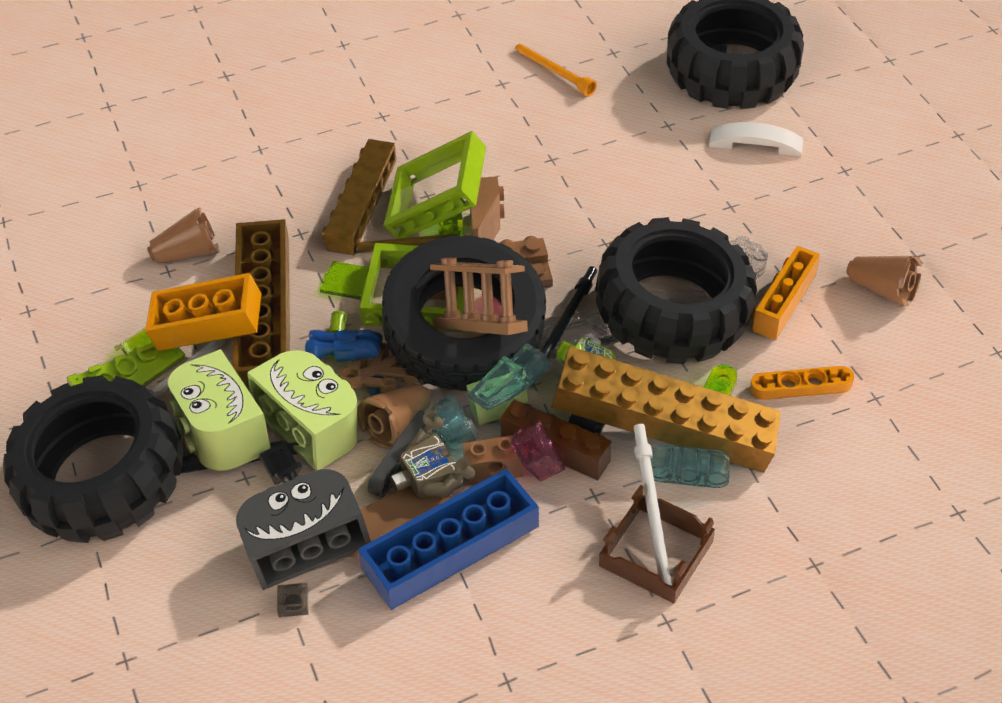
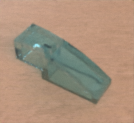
[467,342,552,410]

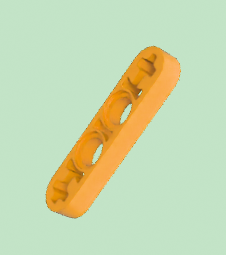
[750,366,854,400]

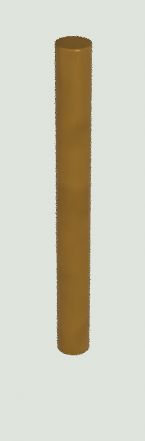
[357,234,454,252]

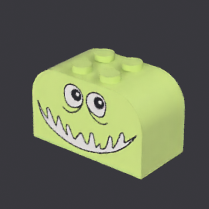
[168,349,271,471]
[247,350,358,470]

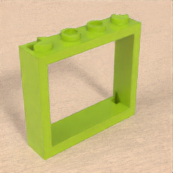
[384,131,486,239]
[360,243,464,332]

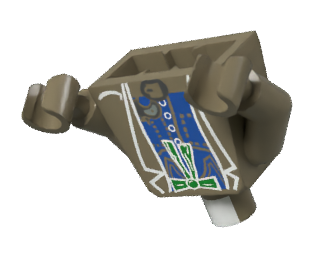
[390,410,475,499]

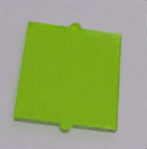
[320,261,369,300]

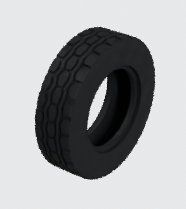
[382,235,546,391]

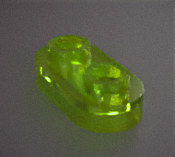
[704,365,737,396]

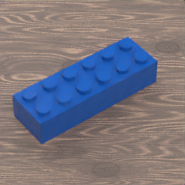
[358,468,539,610]

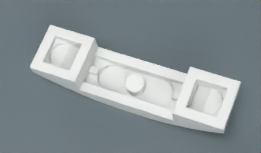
[709,122,803,157]

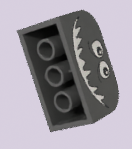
[236,469,371,590]

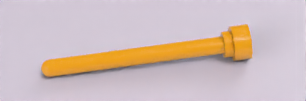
[515,44,597,97]

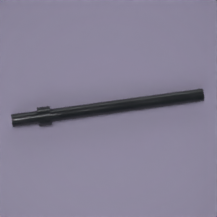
[530,266,598,377]

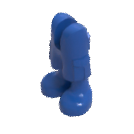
[305,329,383,362]

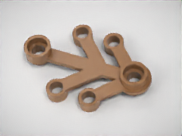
[338,342,418,393]

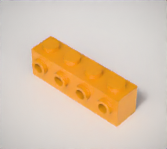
[751,246,820,340]

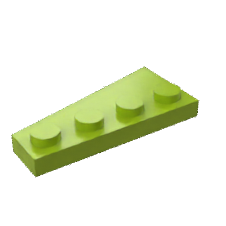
[66,343,185,387]

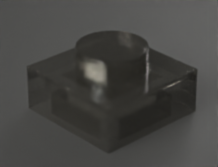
[277,583,309,617]

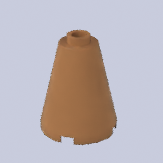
[147,207,220,263]
[846,256,922,306]
[357,384,431,449]

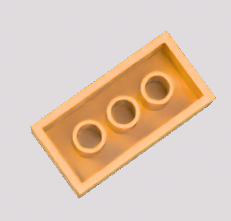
[145,273,261,351]

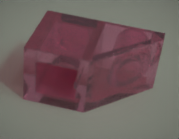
[511,420,566,482]

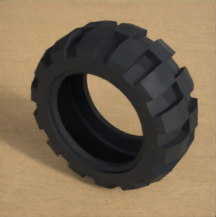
[667,0,804,109]
[595,217,757,364]
[3,375,184,543]

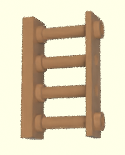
[430,258,528,335]

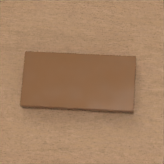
[352,486,452,566]

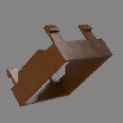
[599,485,715,604]

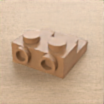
[500,236,553,287]

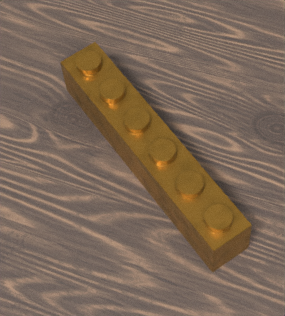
[322,139,397,256]

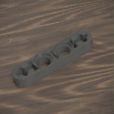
[367,411,435,497]

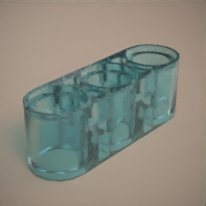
[650,445,731,488]

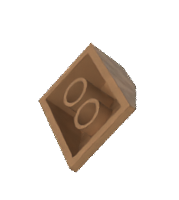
[470,176,505,240]

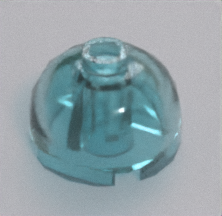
[431,394,479,450]

